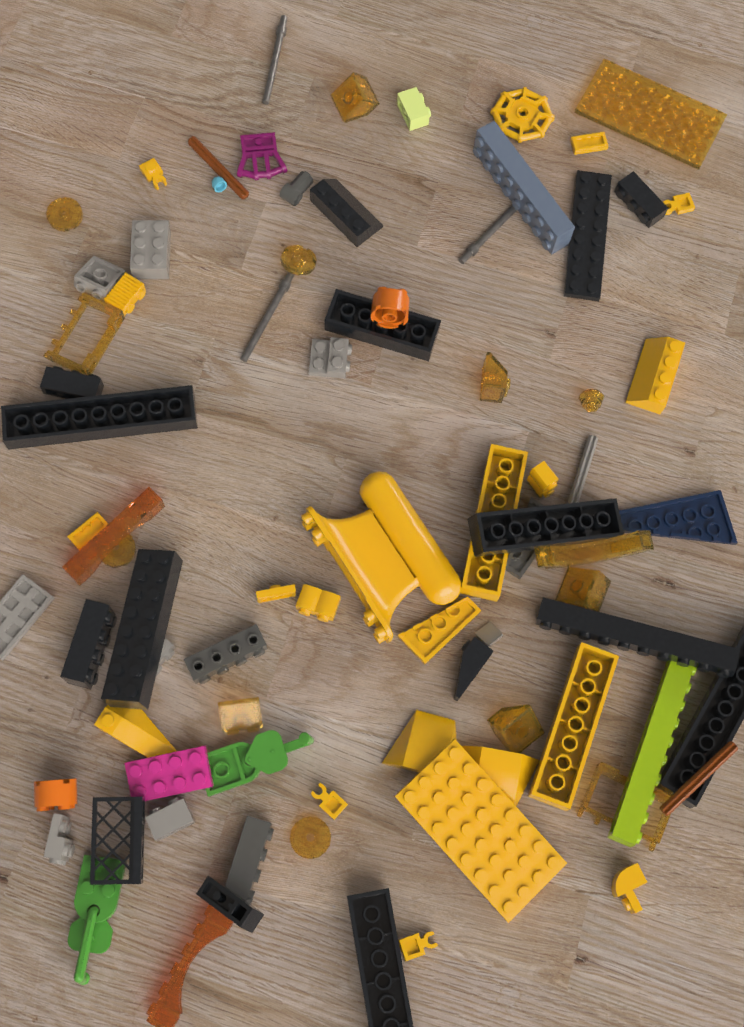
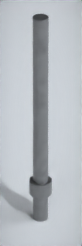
[262,15,288,105]
[458,205,517,264]
[240,269,296,362]

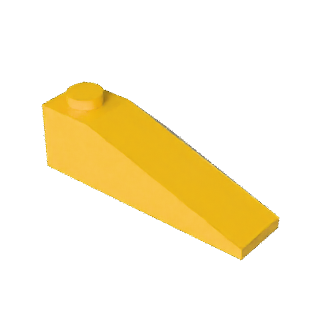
[94,705,176,758]

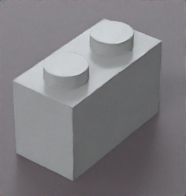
[145,797,195,842]

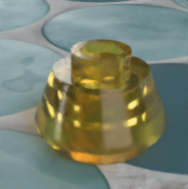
[579,389,604,412]

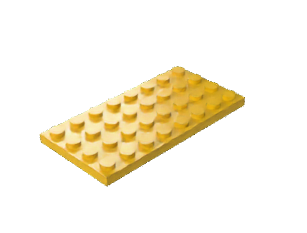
[394,739,567,923]

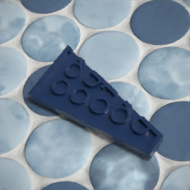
[619,490,738,545]

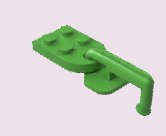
[205,730,314,797]
[68,855,125,985]

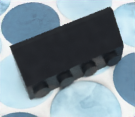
[310,179,383,247]

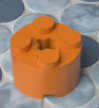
[371,286,410,329]
[34,778,77,812]

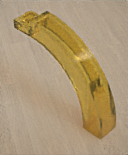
[534,530,654,569]

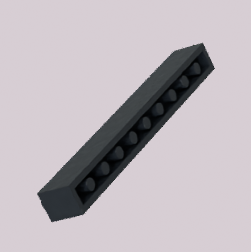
[536,597,740,678]

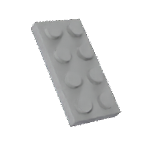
[0,574,55,661]

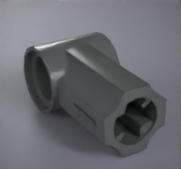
[280,171,314,206]

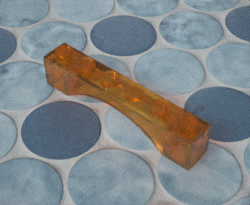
[62,487,165,586]
[146,904,234,1027]

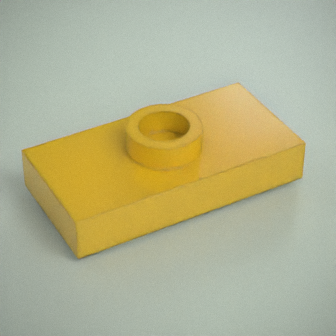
[570,132,609,155]
[67,512,111,552]
[256,584,296,603]

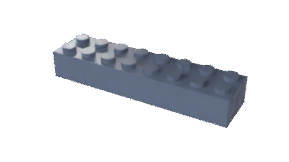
[473,121,575,255]

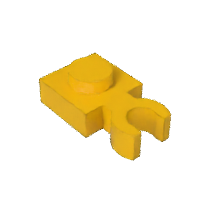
[139,158,167,190]
[663,193,695,215]
[311,783,348,820]
[398,932,438,962]

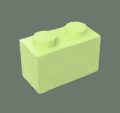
[396,87,431,131]

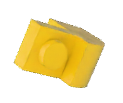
[611,863,647,914]

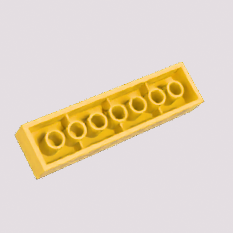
[460,444,528,602]
[528,642,619,811]

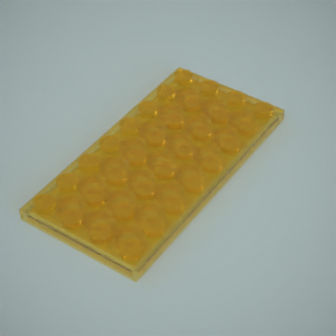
[575,59,727,170]

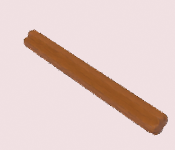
[188,136,249,200]
[660,741,738,816]

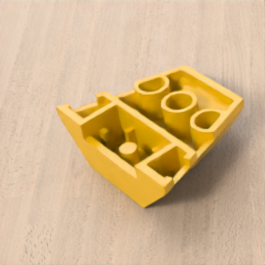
[382,710,457,773]
[462,746,539,806]

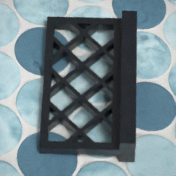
[90,797,145,885]

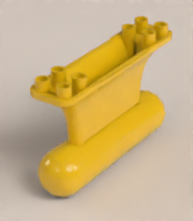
[301,471,462,644]

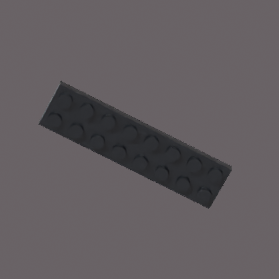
[564,170,612,302]

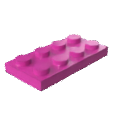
[124,745,214,801]

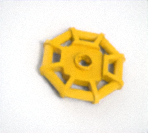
[490,87,554,143]

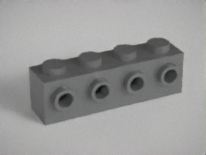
[184,624,268,684]

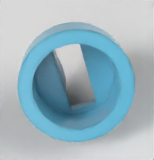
[212,176,227,193]

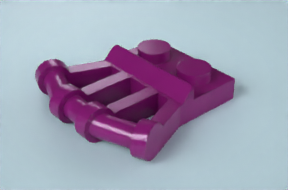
[237,132,288,181]

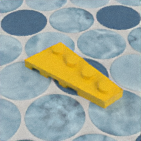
[397,597,481,665]

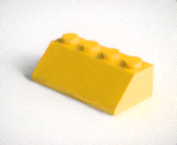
[625,337,685,414]

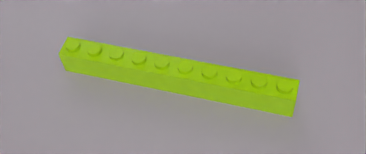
[607,660,697,847]

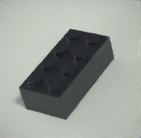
[60,599,117,690]

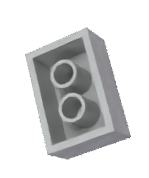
[130,220,171,279]

